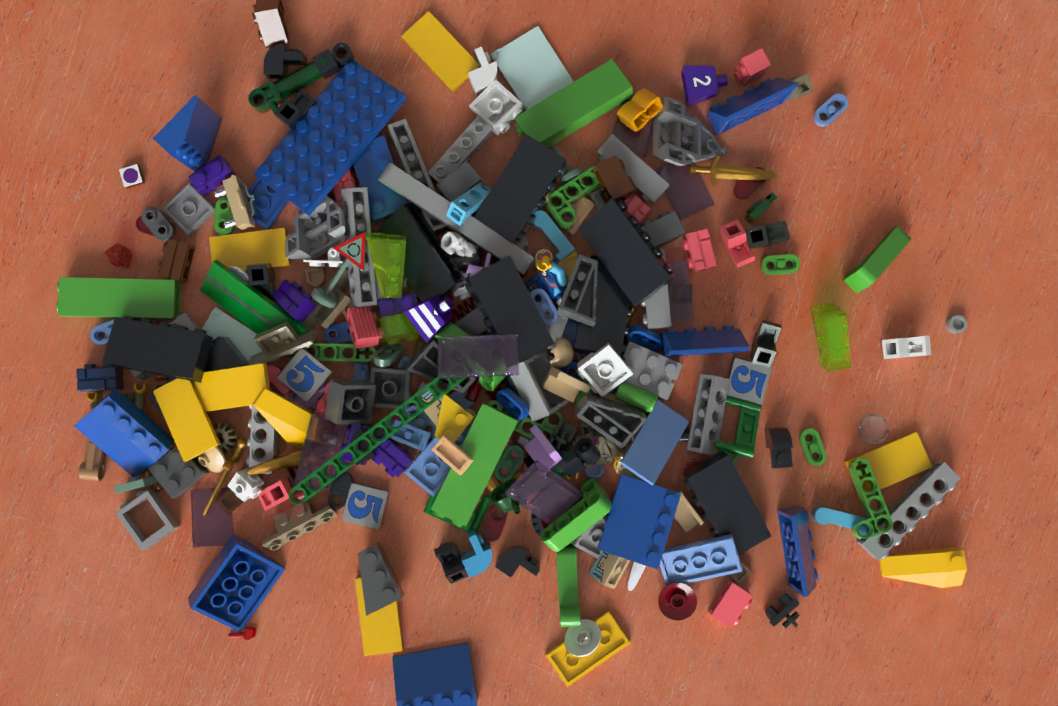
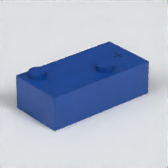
[353,135,409,224]

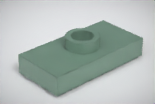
[113,476,158,493]

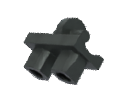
[549,420,578,452]
[765,593,800,628]

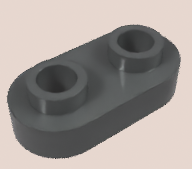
[142,207,175,242]

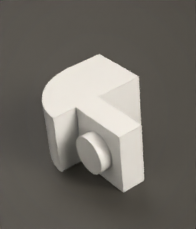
[468,47,498,95]
[882,336,931,359]

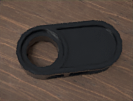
[328,471,353,509]

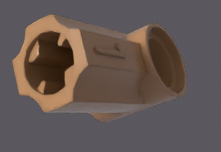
[79,442,105,481]

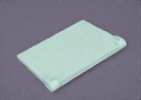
[490,26,574,111]
[202,307,262,362]

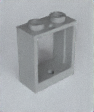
[115,489,181,551]

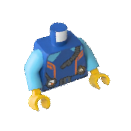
[525,256,569,306]

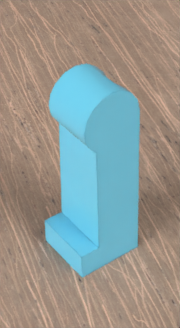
[446,182,491,226]
[532,210,575,262]
[811,506,867,535]

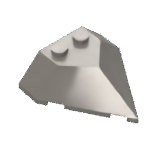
[653,96,729,166]
[285,195,345,259]

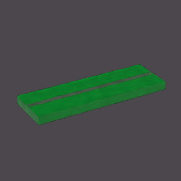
[200,260,309,358]

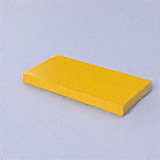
[401,11,480,92]
[209,228,291,272]
[194,363,270,412]
[153,379,221,462]
[845,432,932,491]
[355,577,403,656]
[545,609,631,687]

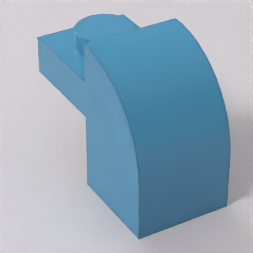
[461,528,492,578]

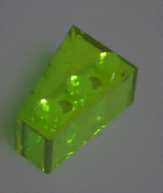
[366,233,406,299]
[810,303,851,372]
[376,314,421,345]

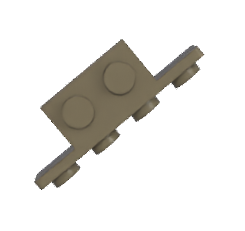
[301,267,351,332]
[247,322,317,366]
[261,500,338,551]

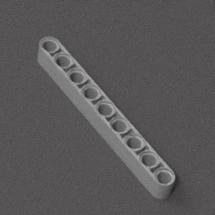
[378,163,534,275]

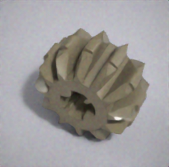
[212,422,239,454]

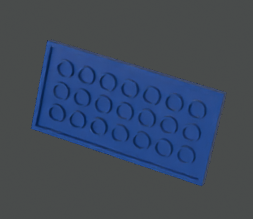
[254,59,407,216]

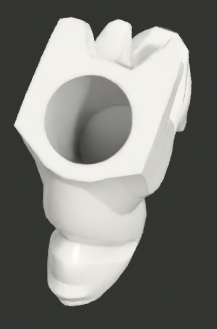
[441,231,478,257]

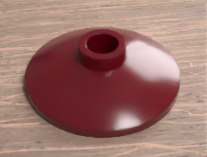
[658,582,697,621]

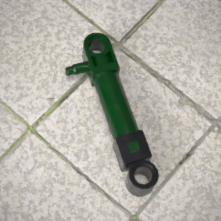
[248,43,354,113]
[490,437,601,514]

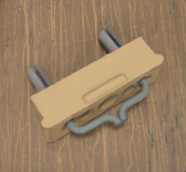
[214,175,255,230]

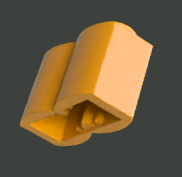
[617,88,663,132]

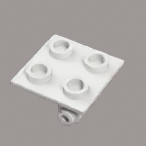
[303,247,345,267]

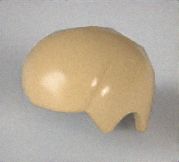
[550,338,574,368]

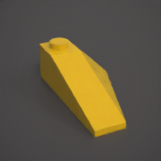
[252,387,331,448]
[879,547,967,588]

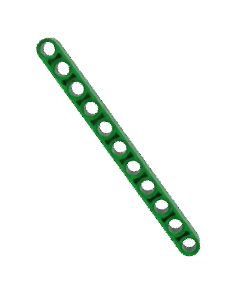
[289,363,468,505]

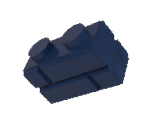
[76,363,124,392]

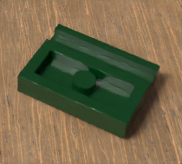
[744,192,778,224]

